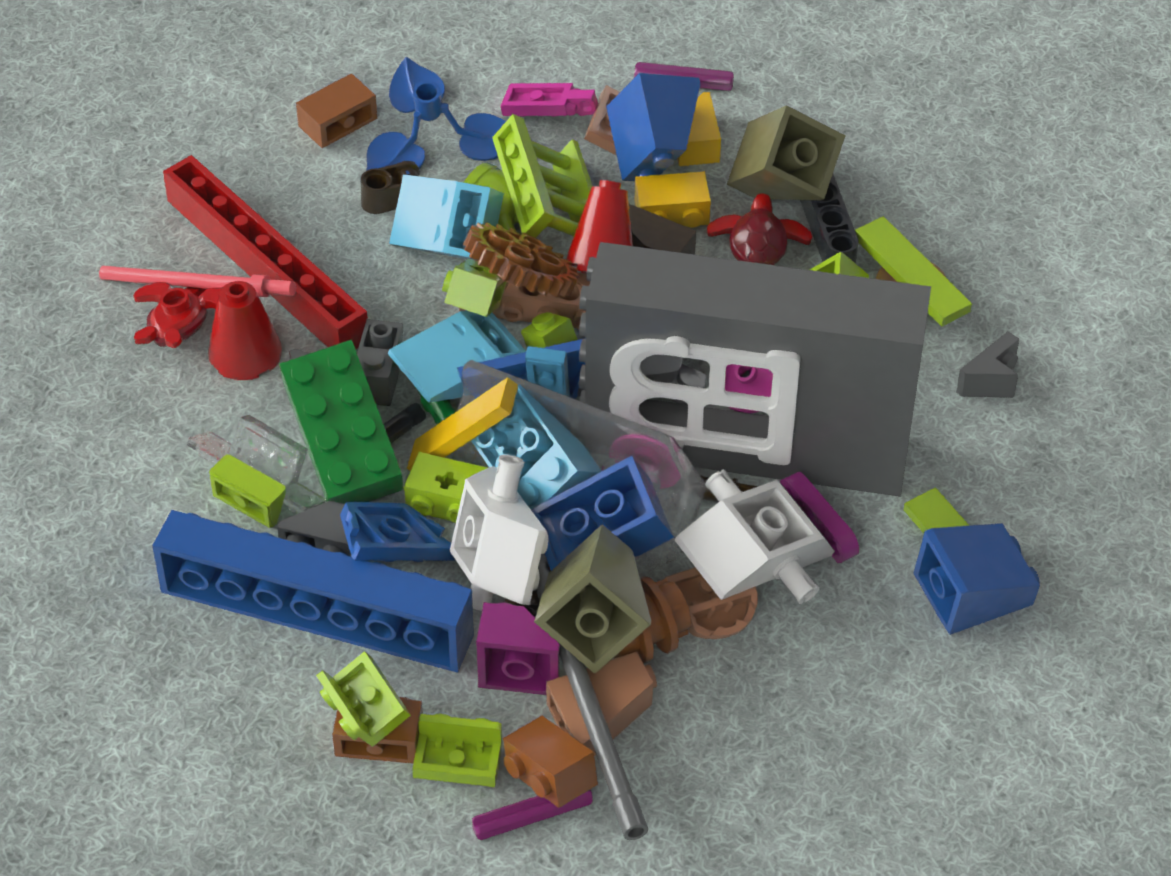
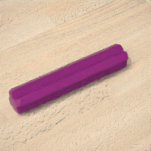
[634,62,734,91]
[472,789,593,840]

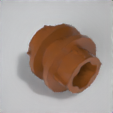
[614,576,692,664]

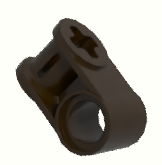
[360,161,420,214]

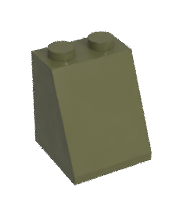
[727,105,846,200]
[534,524,651,673]

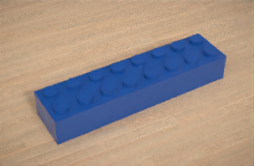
[152,510,474,673]

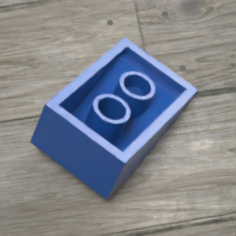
[531,456,674,571]

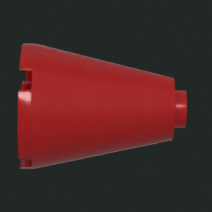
[565,180,633,273]
[208,281,282,380]

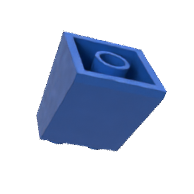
[606,73,700,182]
[913,523,1040,635]

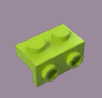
[316,651,411,747]
[412,713,503,787]

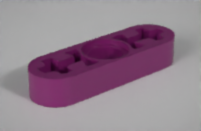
[780,472,859,563]

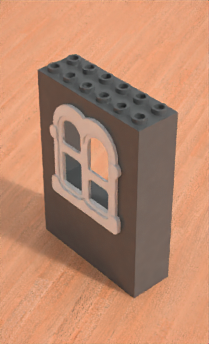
[579,242,931,497]

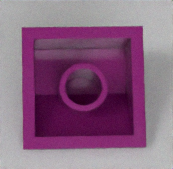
[476,602,559,695]

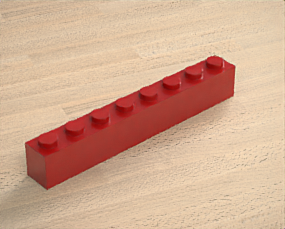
[163,155,368,350]

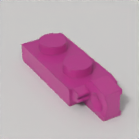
[500,83,598,117]

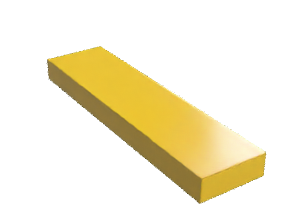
[407,377,518,471]

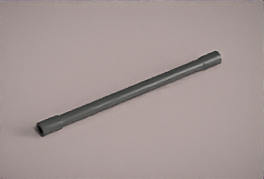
[536,553,648,840]

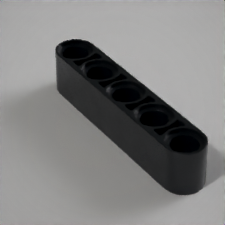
[800,174,858,264]

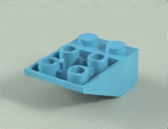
[389,174,504,260]
[388,310,527,403]
[471,384,602,509]

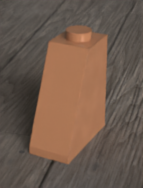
[546,651,657,756]

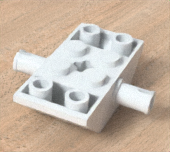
[450,455,548,611]
[675,469,835,604]

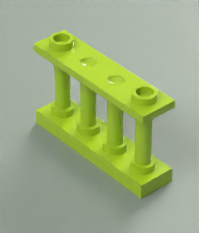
[492,114,593,238]

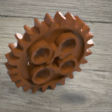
[463,222,580,298]

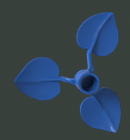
[366,57,506,175]

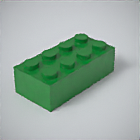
[279,340,404,504]

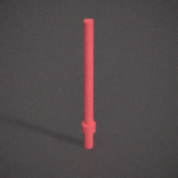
[99,265,296,297]

